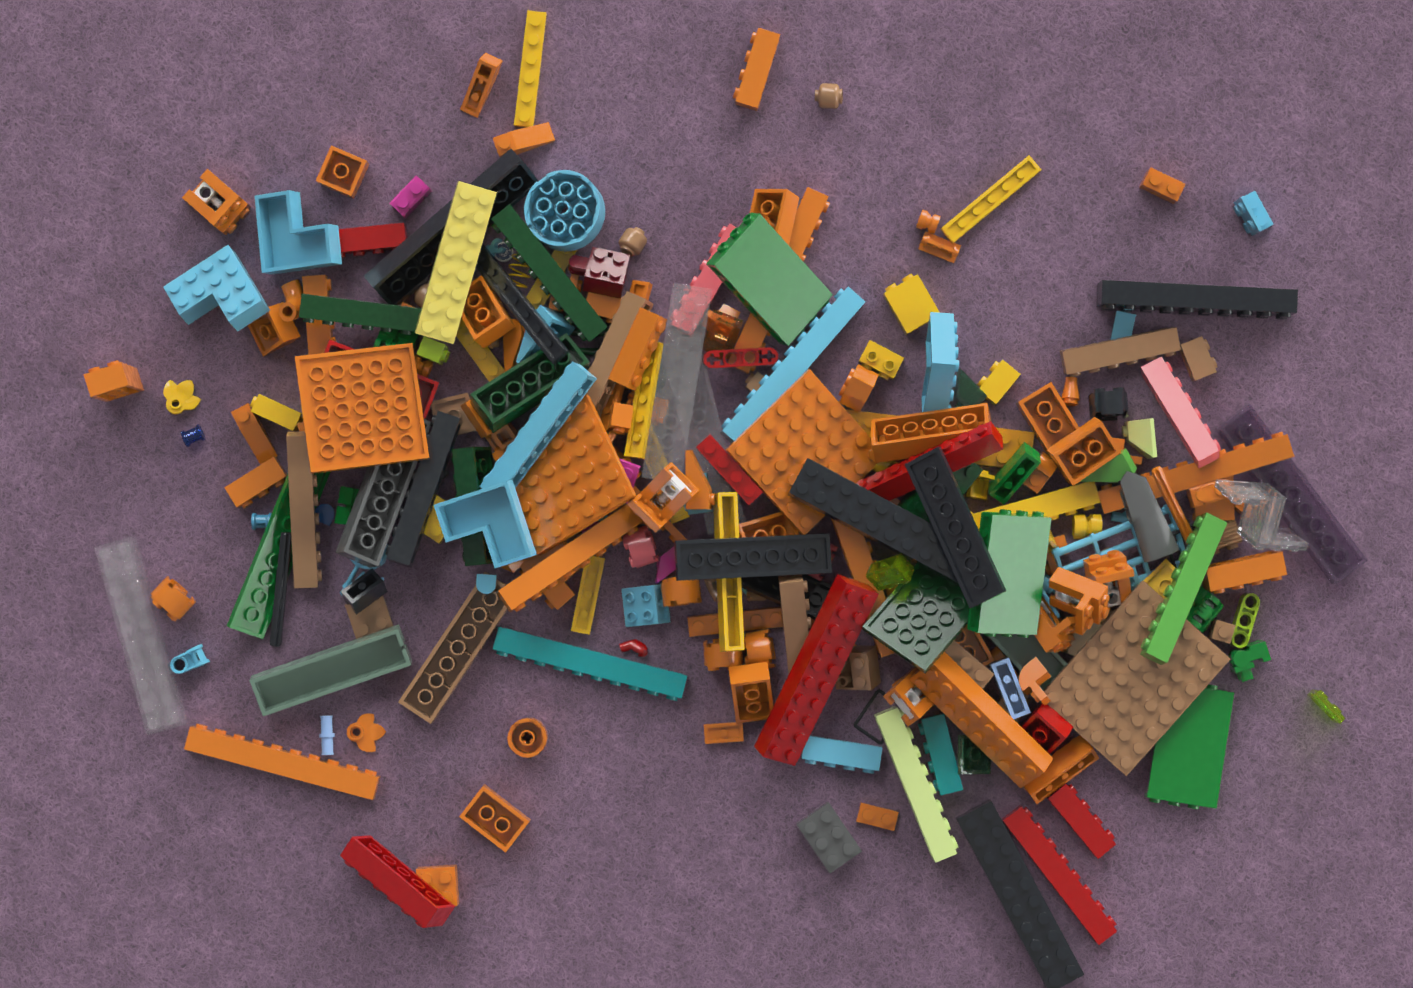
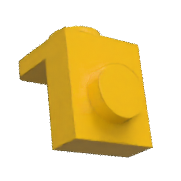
[966,470,995,500]

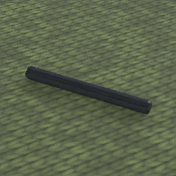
[270,532,292,647]

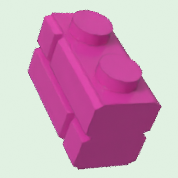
[390,175,432,219]

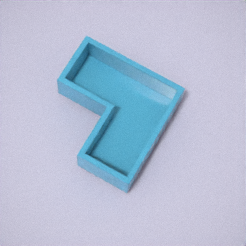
[254,190,342,275]
[163,244,270,332]
[921,312,959,412]
[434,480,537,568]

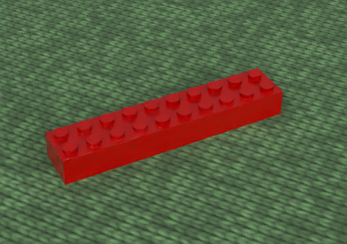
[754,574,879,766]

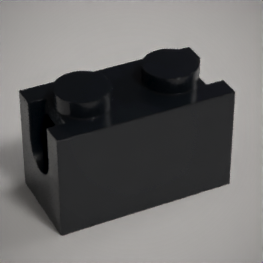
[341,568,388,615]

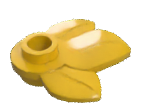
[163,380,201,415]

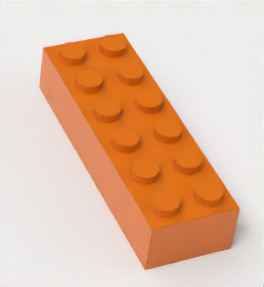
[871,403,991,463]

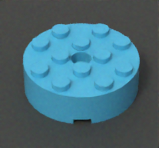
[524,170,605,252]

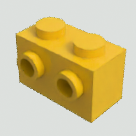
[858,340,904,381]

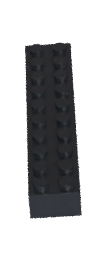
[364,149,538,305]
[1096,280,1298,320]
[788,458,960,587]
[955,799,1084,988]

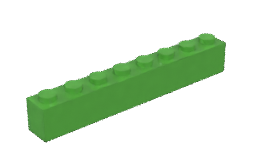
[1140,512,1227,665]

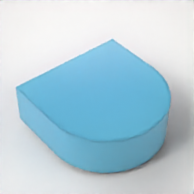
[476,574,497,594]

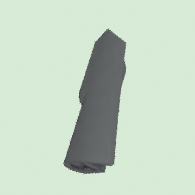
[1120,471,1179,562]

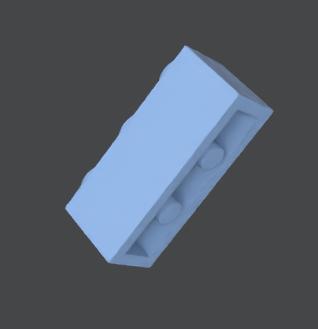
[989,657,1031,719]

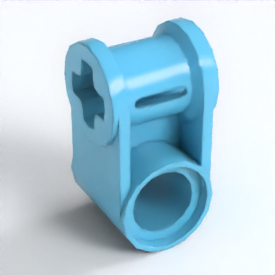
[170,644,210,674]

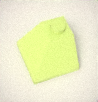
[1122,418,1157,459]

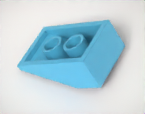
[516,305,575,363]

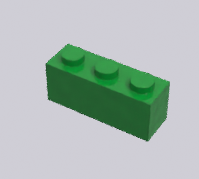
[988,442,1041,504]

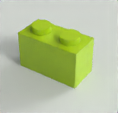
[417,336,450,366]

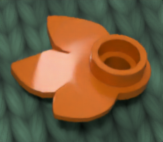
[347,713,386,752]

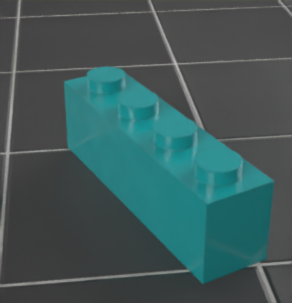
[918,713,963,796]

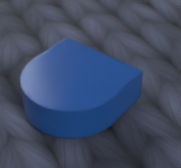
[315,504,335,526]

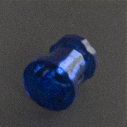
[181,424,206,447]

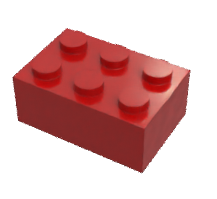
[1020,703,1073,754]

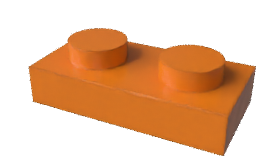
[704,722,744,744]
[856,802,899,831]

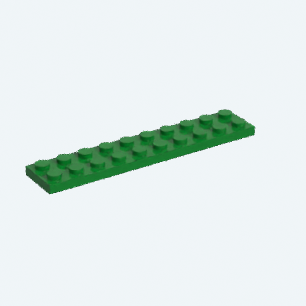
[227,471,331,639]

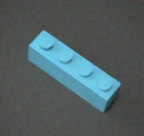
[801,735,883,774]

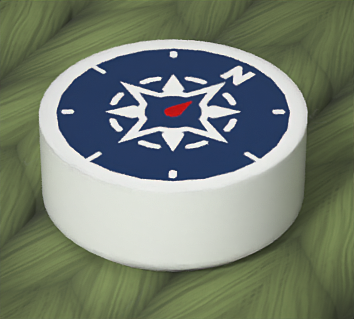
[495,242,514,262]

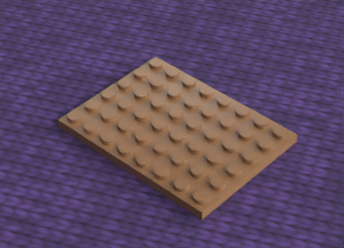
[1044,580,1230,776]

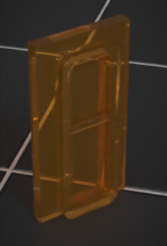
[701,310,743,359]

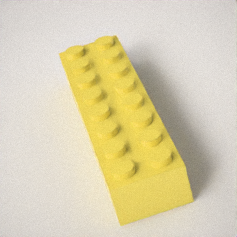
[415,181,497,344]

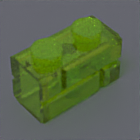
[866,554,914,591]

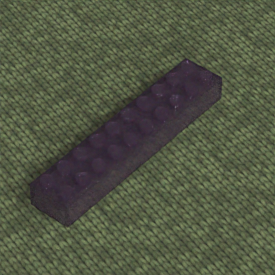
[1215,404,1368,584]

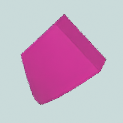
[655,547,676,584]

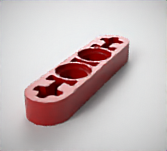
[702,347,778,368]

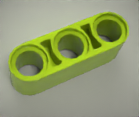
[1230,593,1260,648]

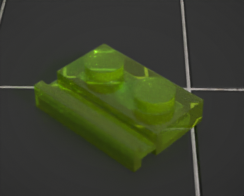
[1307,689,1346,724]

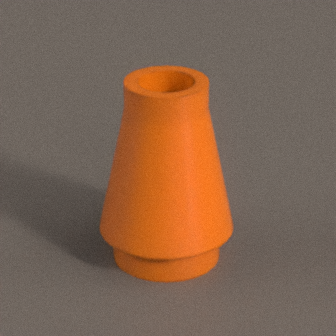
[1061,377,1080,406]

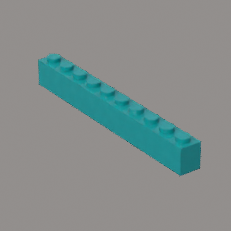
[493,626,688,701]

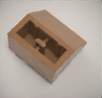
[835,645,881,690]

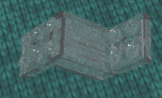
[1215,480,1308,552]

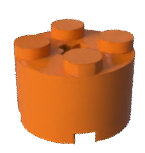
[151,576,196,621]
[661,577,702,607]
[744,629,776,669]
[703,638,743,671]
[507,717,548,758]

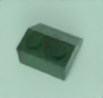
[954,368,987,407]
[958,734,991,775]

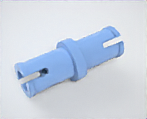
[319,716,335,755]

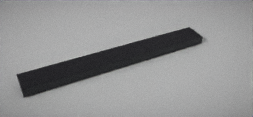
[476,243,569,365]

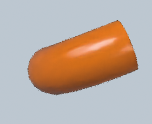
[279,279,303,322]

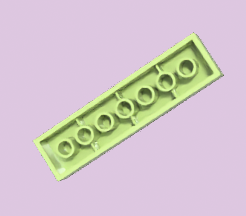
[874,706,959,863]

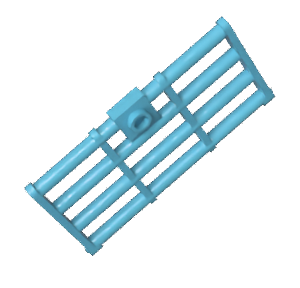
[1051,504,1186,597]

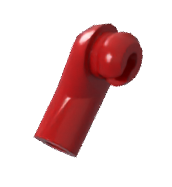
[619,639,648,657]

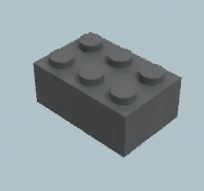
[796,801,862,873]

